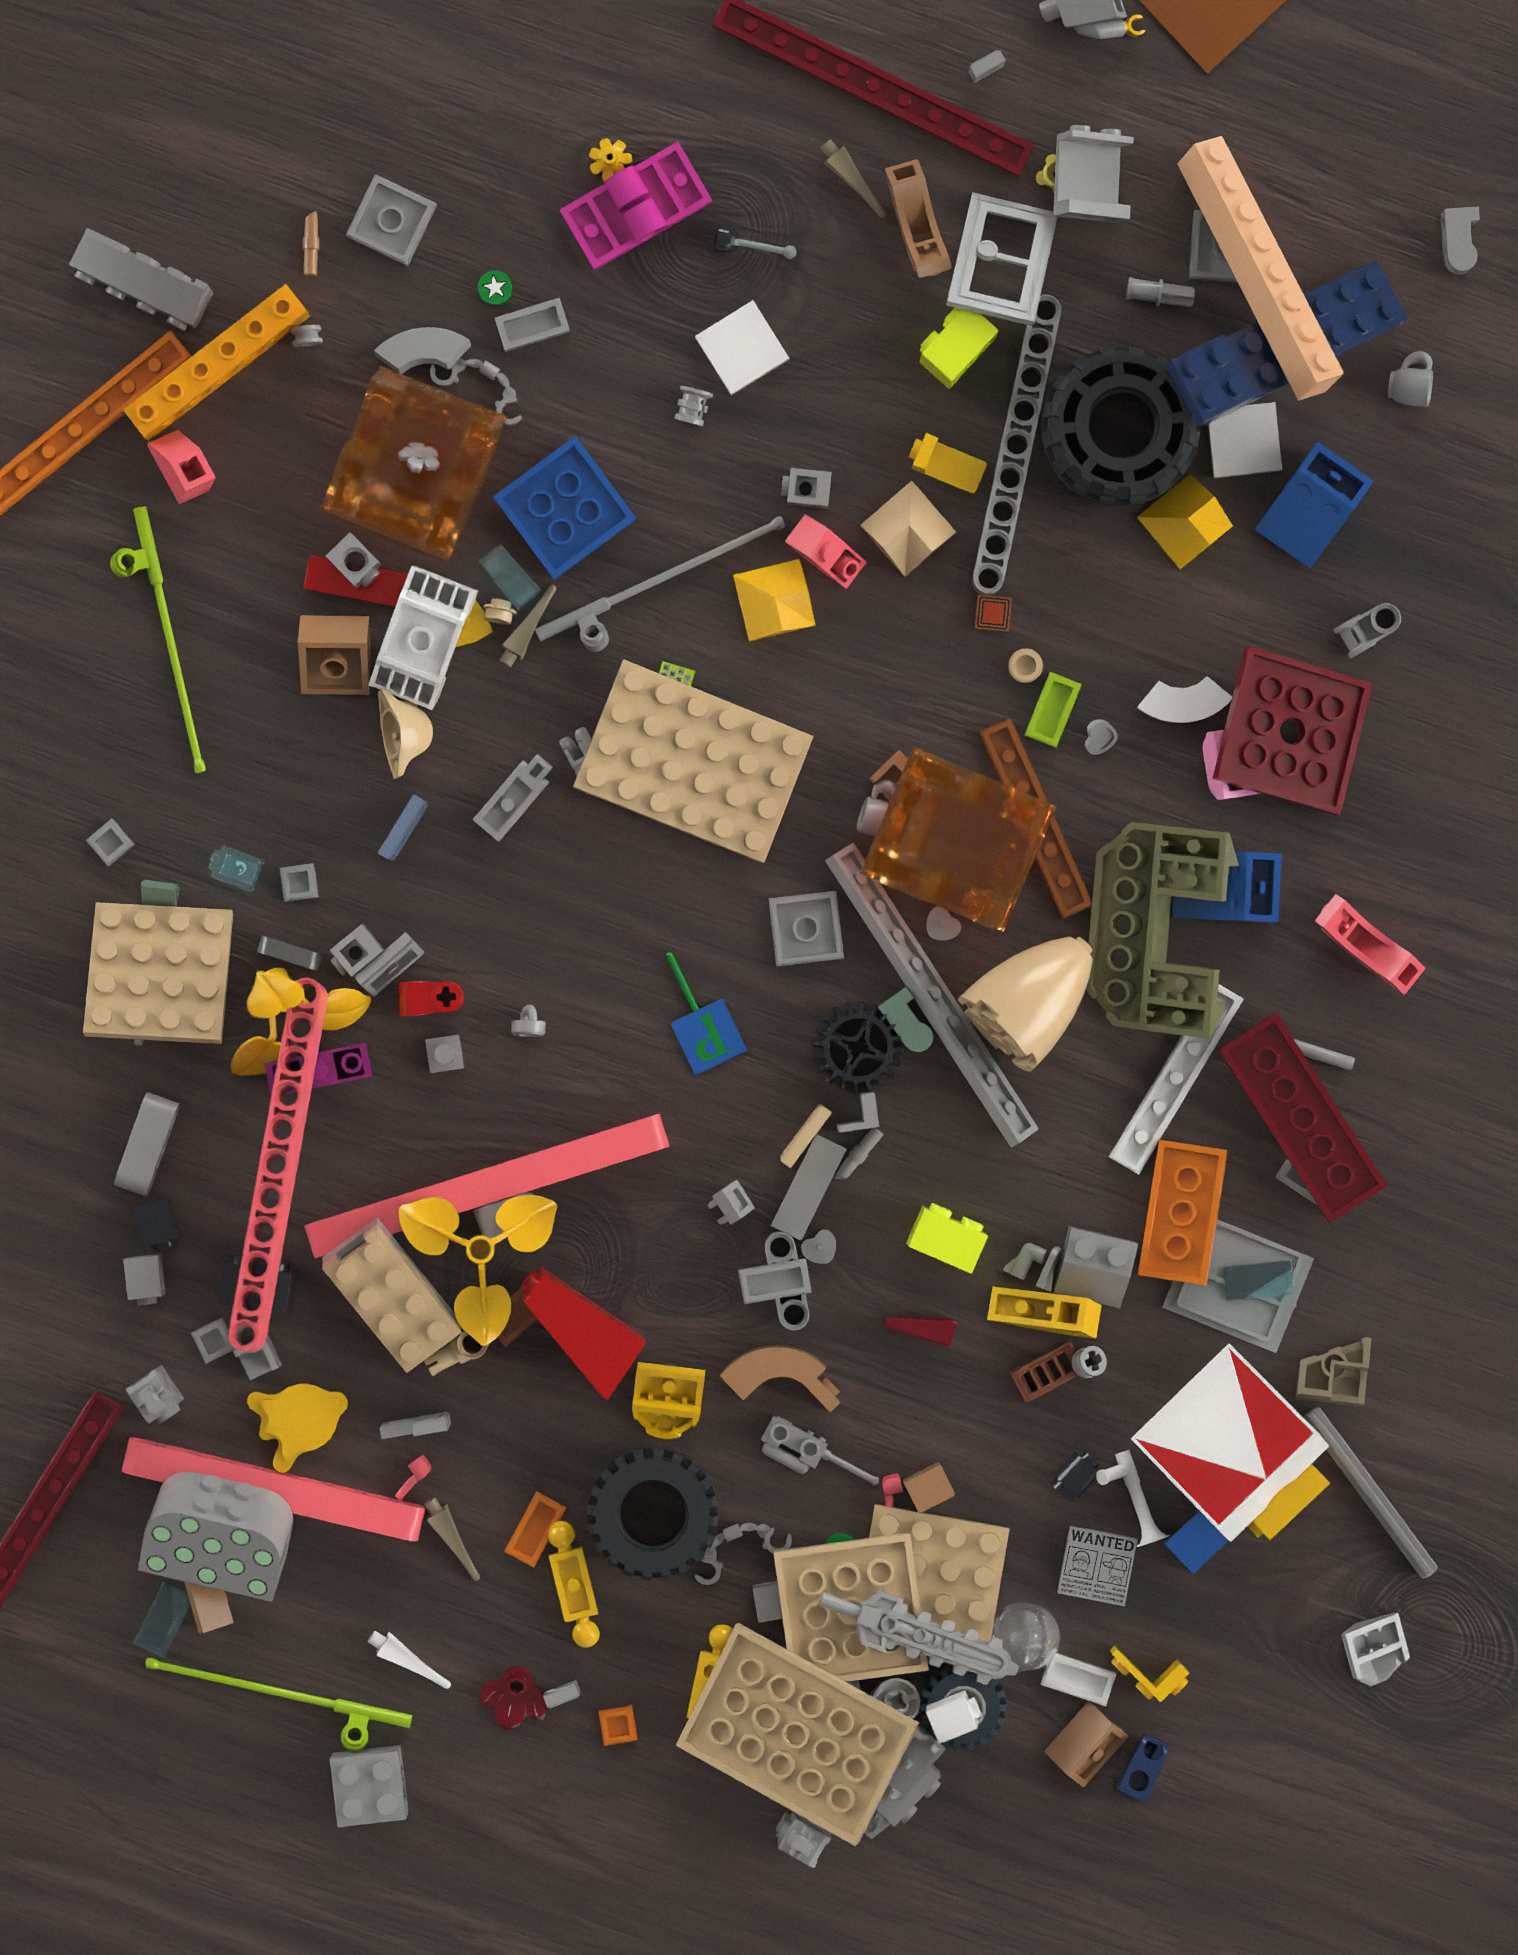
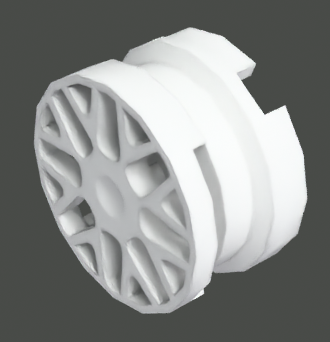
[870,1678,920,1719]

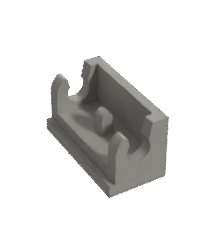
[886,1726,946,1801]

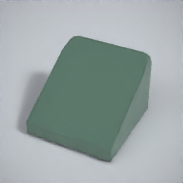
[141,880,180,907]

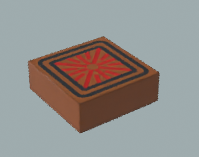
[974,594,1012,633]

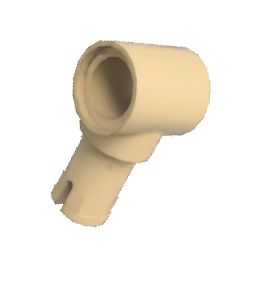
[424,1330,489,1376]

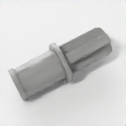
[1126,277,1195,307]

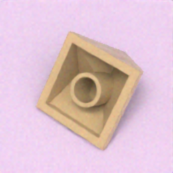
[860,481,956,577]

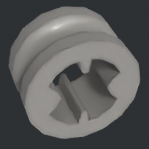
[290,325,323,347]
[1072,1346,1107,1379]

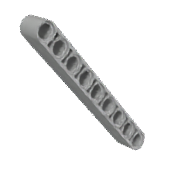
[972,295,1061,596]

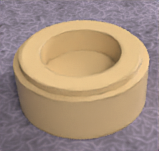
[1008,648,1043,683]

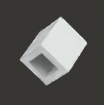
[926,1690,982,1744]

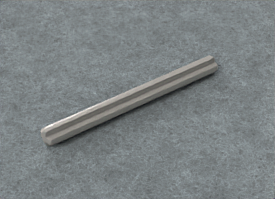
[1303,1406,1437,1579]

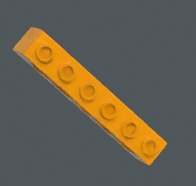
[123,284,310,441]

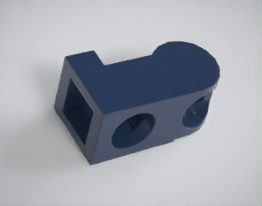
[1113,1733,1169,1803]

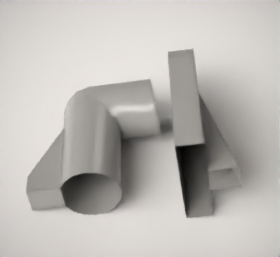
[1003,1243,1062,1292]

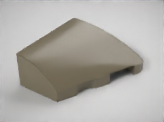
[1295,1337,1371,1407]

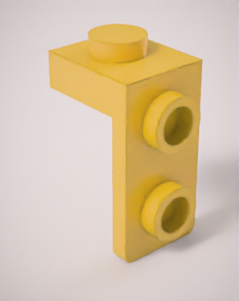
[909,433,987,494]
[1110,1645,1189,1702]

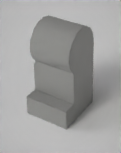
[1440,206,1480,275]

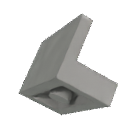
[836,1091,879,1133]

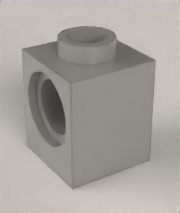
[326,532,381,588]
[123,1254,166,1305]

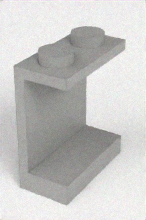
[1053,125,1134,223]

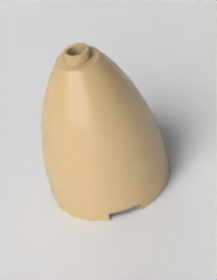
[958,937,1093,1072]

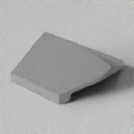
[1341,1613,1410,1686]

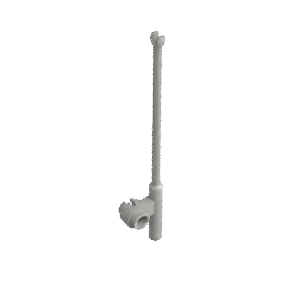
[535,516,785,652]

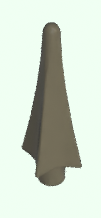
[820,139,886,218]
[499,584,556,668]
[424,1497,480,1581]

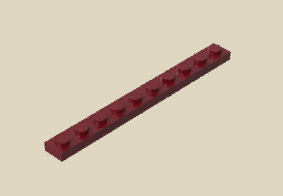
[712,0,1034,178]

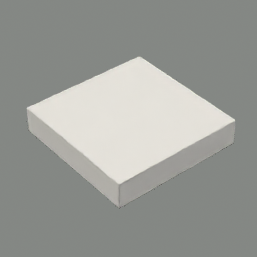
[695,300,789,396]
[1207,402,1282,478]

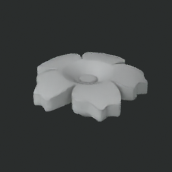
[398,442,440,473]

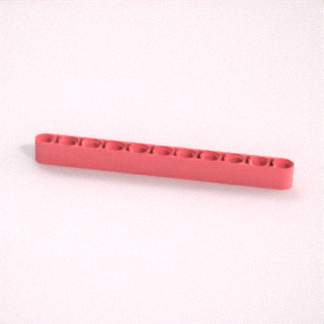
[229,978,328,1352]
[304,1113,670,1259]

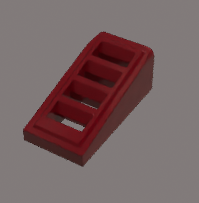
[884,1316,958,1347]

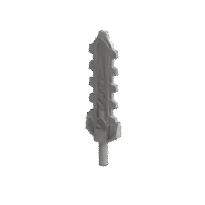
[818,1590,1019,1685]

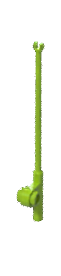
[110,506,205,773]
[145,1658,413,1752]

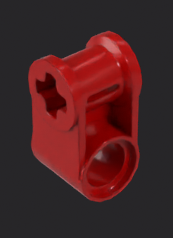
[398,981,465,1017]

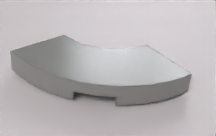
[374,327,471,375]

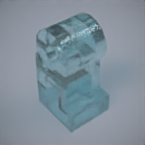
[479,543,542,611]

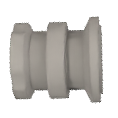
[674,386,713,426]

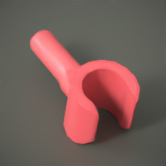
[395,1455,431,1500]
[882,1473,903,1507]

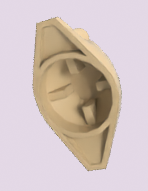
[378,689,433,779]

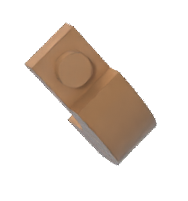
[885,159,952,278]
[720,1345,840,1412]

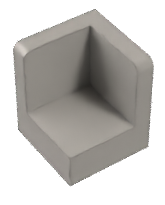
[233,1334,282,1380]

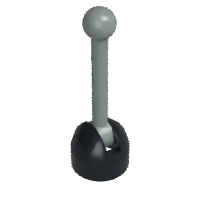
[713,224,797,259]

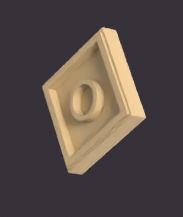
[780,1104,832,1168]

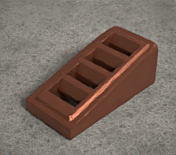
[1009,1341,1078,1403]

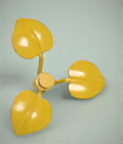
[230,968,371,1076]
[399,1195,557,1346]

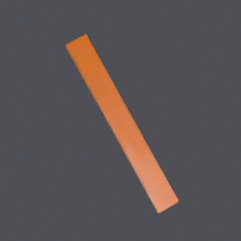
[0,330,192,516]

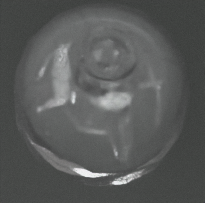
[991,1602,1061,1672]

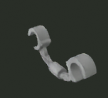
[430,358,522,426]
[695,1523,792,1585]

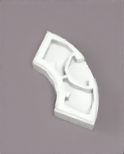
[1137,676,1232,723]

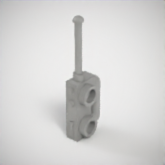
[761,1415,879,1486]

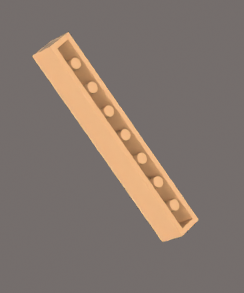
[1177,136,1344,401]

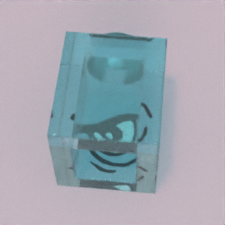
[208,845,264,892]

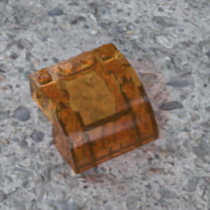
[321,366,508,561]
[860,746,1057,932]

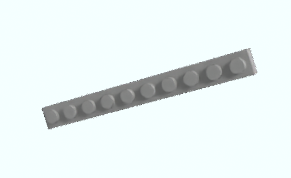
[825,843,1039,1148]

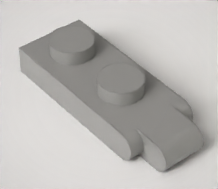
[473,754,553,842]

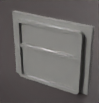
[1162,1219,1314,1353]

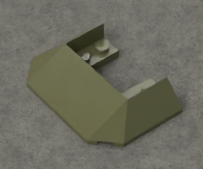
[1086,822,1239,1039]

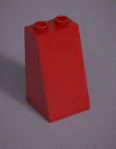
[520,1267,646,1400]

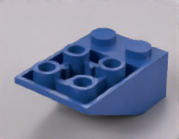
[1254,442,1374,569]
[1172,852,1281,923]

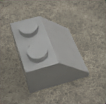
[1053,1226,1138,1308]

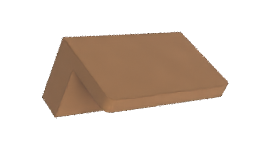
[1045,1702,1129,1787]

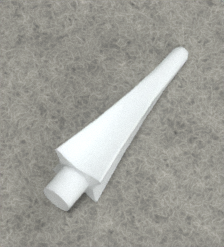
[368,1631,451,1689]

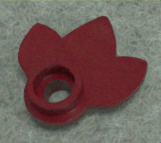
[479,1666,547,1731]

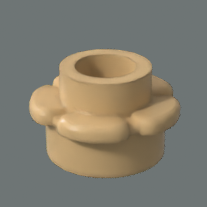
[483,599,517,625]

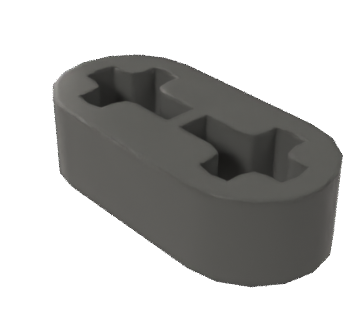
[256,935,323,971]

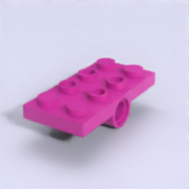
[560,141,712,271]

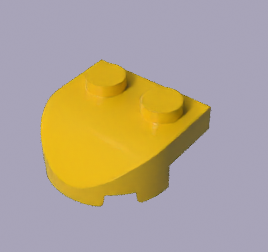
[632,1362,705,1439]

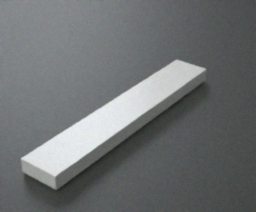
[1109,984,1244,1175]

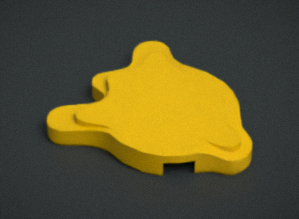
[247,1383,348,1473]

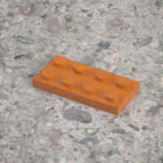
[1138,1140,1228,1286]

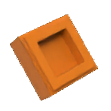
[598,1705,638,1746]

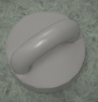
[511,1005,546,1037]

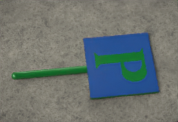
[666,952,747,1075]

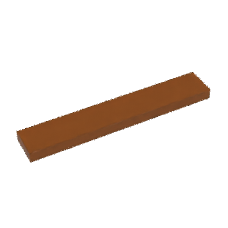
[979,718,1092,919]

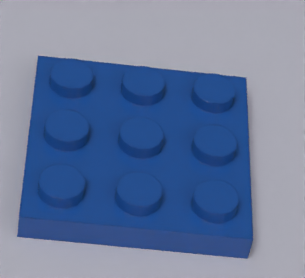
[493,436,637,580]

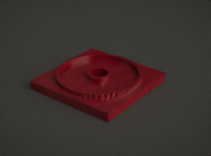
[1212,646,1373,816]

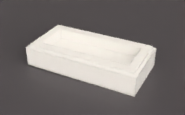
[1040,1651,1116,1706]

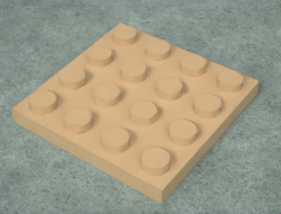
[83,902,233,1044]
[869,1504,1010,1643]
[773,1532,929,1682]

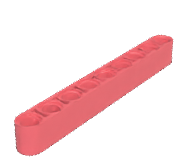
[122,1437,426,1541]

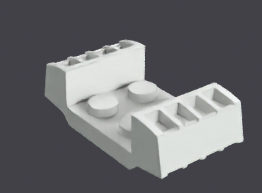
[368,566,478,710]

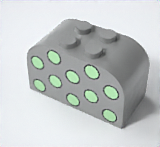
[138,1472,293,1602]

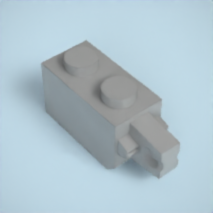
[126,1365,184,1424]
[864,1765,941,1839]
[775,1811,831,1868]

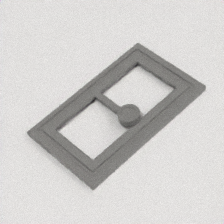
[946,192,1058,326]

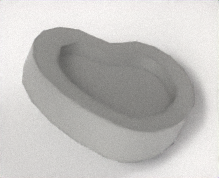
[1084,719,1118,755]
[926,906,961,940]
[801,1229,836,1264]

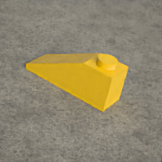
[987,1286,1102,1339]

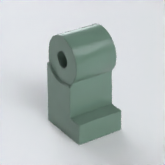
[878,987,933,1052]

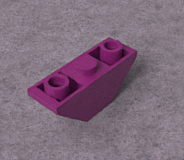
[264,1043,373,1097]

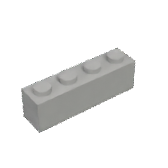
[69,228,214,331]

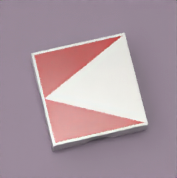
[1131,1344,1329,1542]

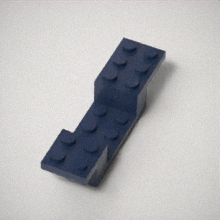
[1165,260,1408,426]

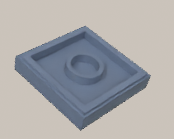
[378,794,429,861]

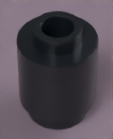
[1050,1451,1100,1502]

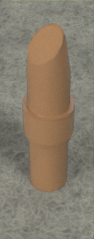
[302,211,320,277]

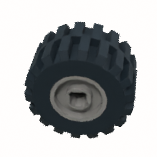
[921,1662,1007,1750]

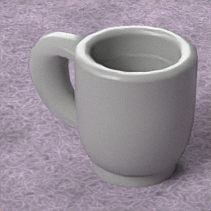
[1388,351,1433,408]
[857,779,905,839]

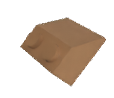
[298,615,371,695]

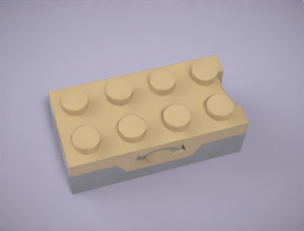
[322,1217,461,1373]

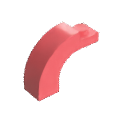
[1315,894,1425,995]

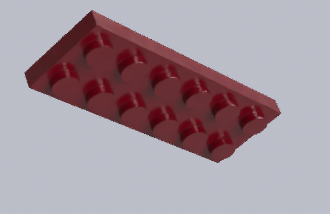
[1218,1013,1388,1223]

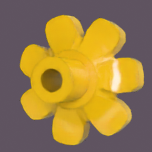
[589,138,632,182]

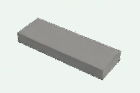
[771,1134,847,1241]

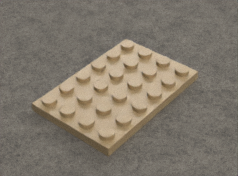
[573,660,814,864]
[676,1623,919,1846]

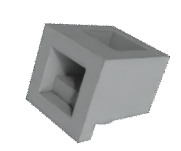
[781,468,832,509]
[330,924,385,977]

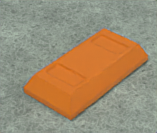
[504,1491,567,1568]

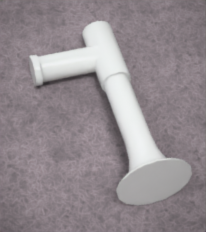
[1096,1450,1170,1547]

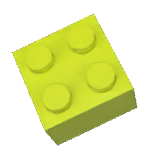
[919,308,999,389]
[906,1203,988,1274]

